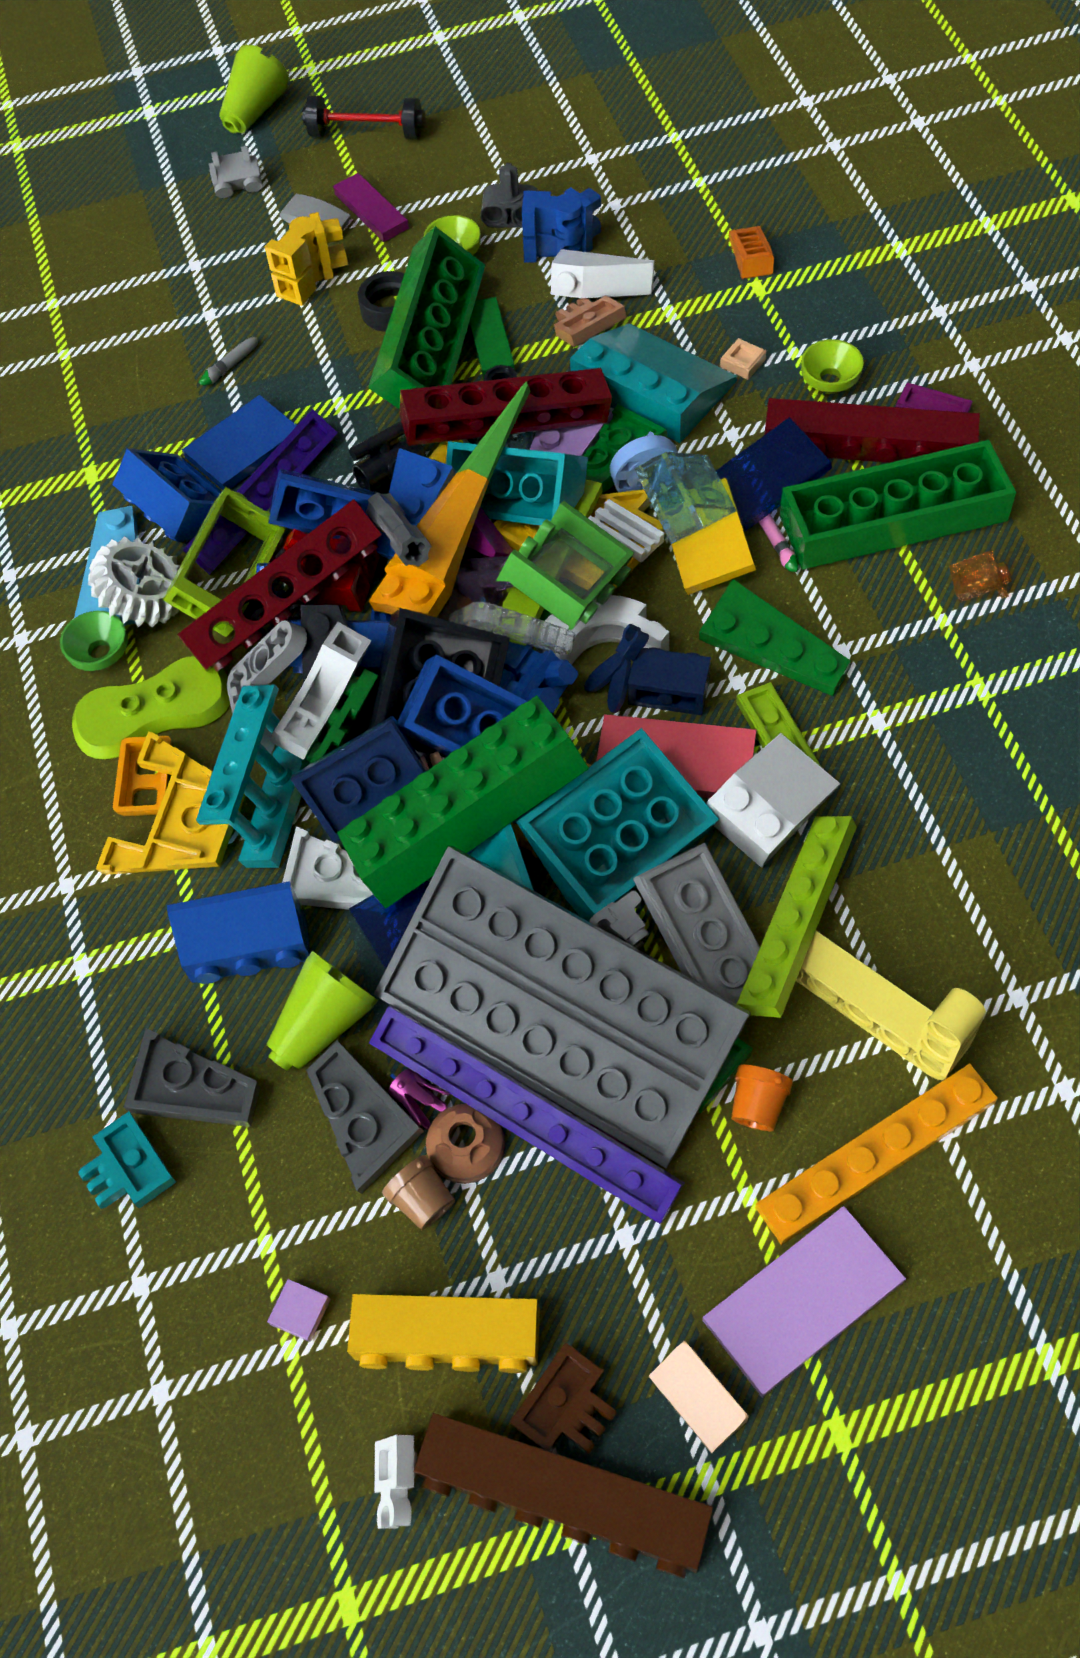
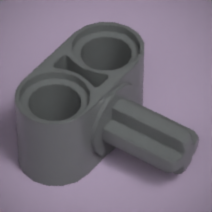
[480,163,539,228]

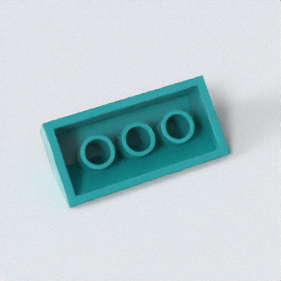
[446,441,588,526]

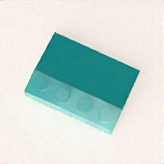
[570,323,738,443]
[517,728,719,922]

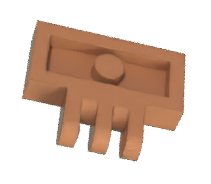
[554,296,627,347]

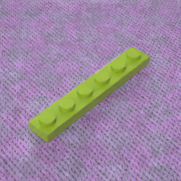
[736,816,857,1018]

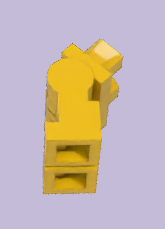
[264,212,348,306]

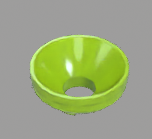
[424,215,481,255]
[801,339,864,394]

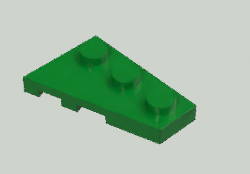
[306,669,378,765]

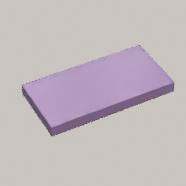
[702,1206,906,1397]

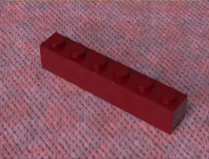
[763,398,980,463]

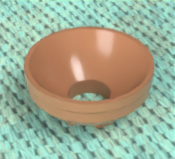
[426,1104,505,1184]

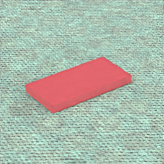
[596,714,756,798]

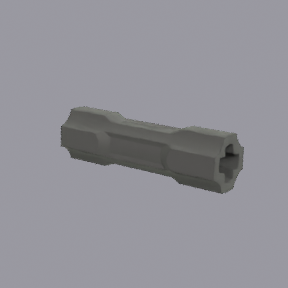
[365,492,432,567]

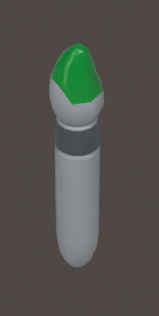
[199,337,258,386]

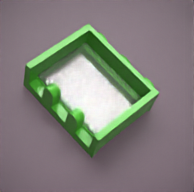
[496,501,634,632]

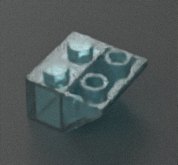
[634,452,736,544]

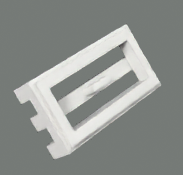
[588,499,664,563]

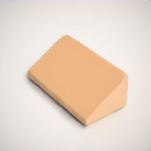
[649,1341,748,1454]

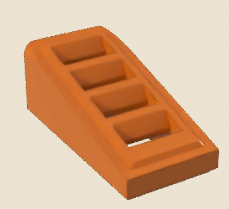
[729,226,774,279]

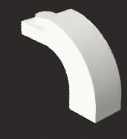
[534,595,669,665]
[269,622,371,760]

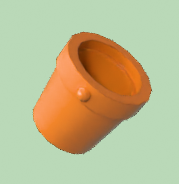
[731,1065,793,1132]

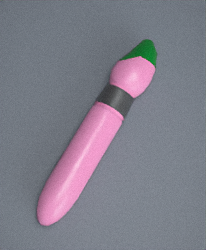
[757,508,799,572]

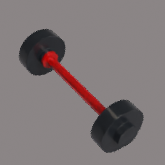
[302,95,426,140]

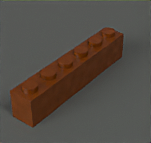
[413,1413,713,1579]

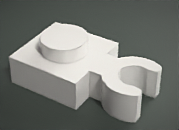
[375,1435,418,1529]

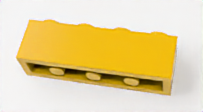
[347,1294,540,1373]

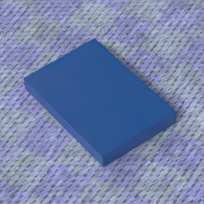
[182,395,297,490]

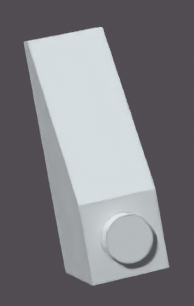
[551,249,655,298]

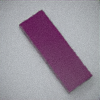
[333,173,409,242]

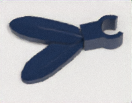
[584,624,649,713]

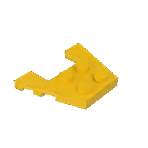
[96,731,246,875]

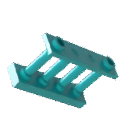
[196,684,320,868]

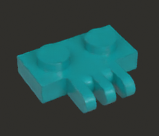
[78,1111,176,1209]

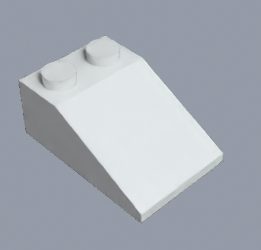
[707,733,840,868]

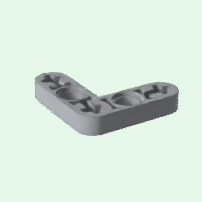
[227,621,307,754]

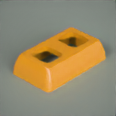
[113,735,172,816]

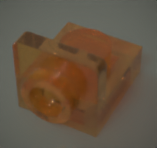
[949,550,1012,602]

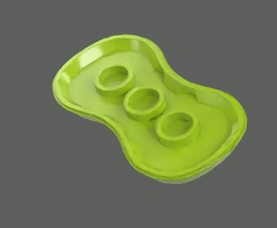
[72,656,230,759]

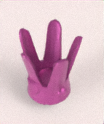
[388,1069,450,1130]

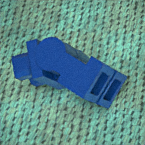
[522,187,601,262]
[500,642,578,713]

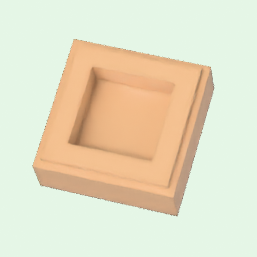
[720,338,766,380]

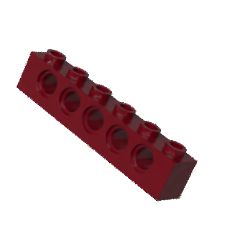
[399,368,612,446]
[177,499,382,672]

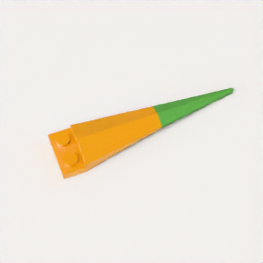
[369,381,530,618]

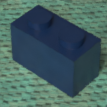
[628,647,711,716]

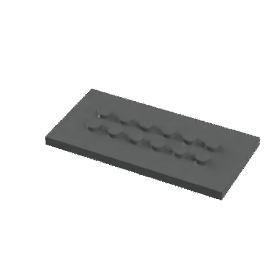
[373,846,751,1168]

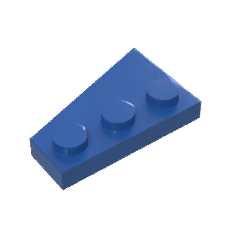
[376,448,457,560]

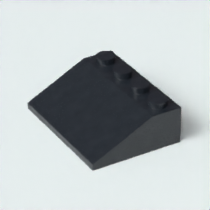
[365,608,510,769]

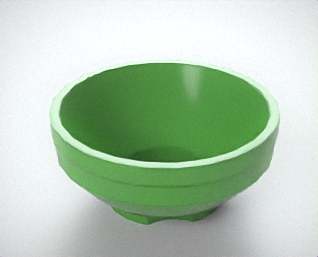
[60,611,128,671]

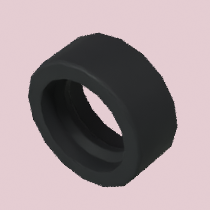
[357,271,404,332]

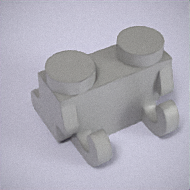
[209,146,263,198]
[589,891,649,949]

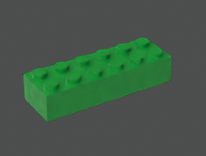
[368,226,486,410]
[780,440,1016,570]
[337,695,589,909]

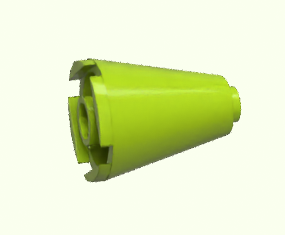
[220,44,290,133]
[266,951,378,1071]

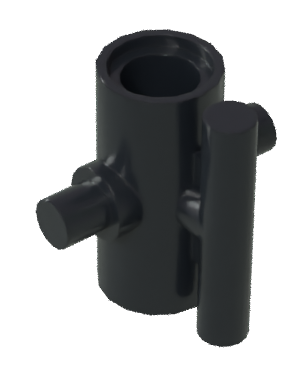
[349,420,426,492]

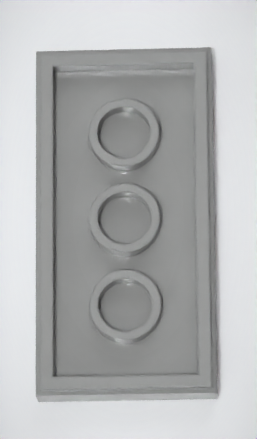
[633,843,760,1004]

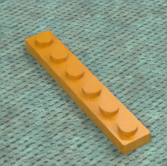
[755,1063,998,1245]

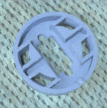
[610,432,682,495]

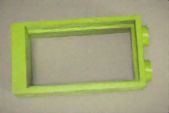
[162,487,286,637]

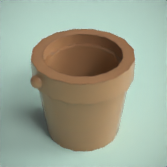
[382,1155,455,1230]

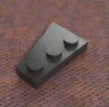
[124,1028,261,1127]
[306,1040,424,1194]

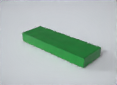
[469,297,515,379]

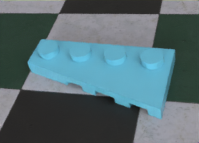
[74,506,145,626]

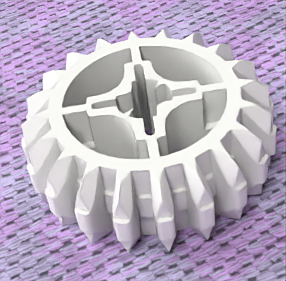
[88,536,188,628]

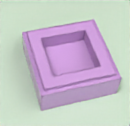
[267,1279,331,1343]

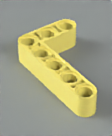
[796,931,986,1080]

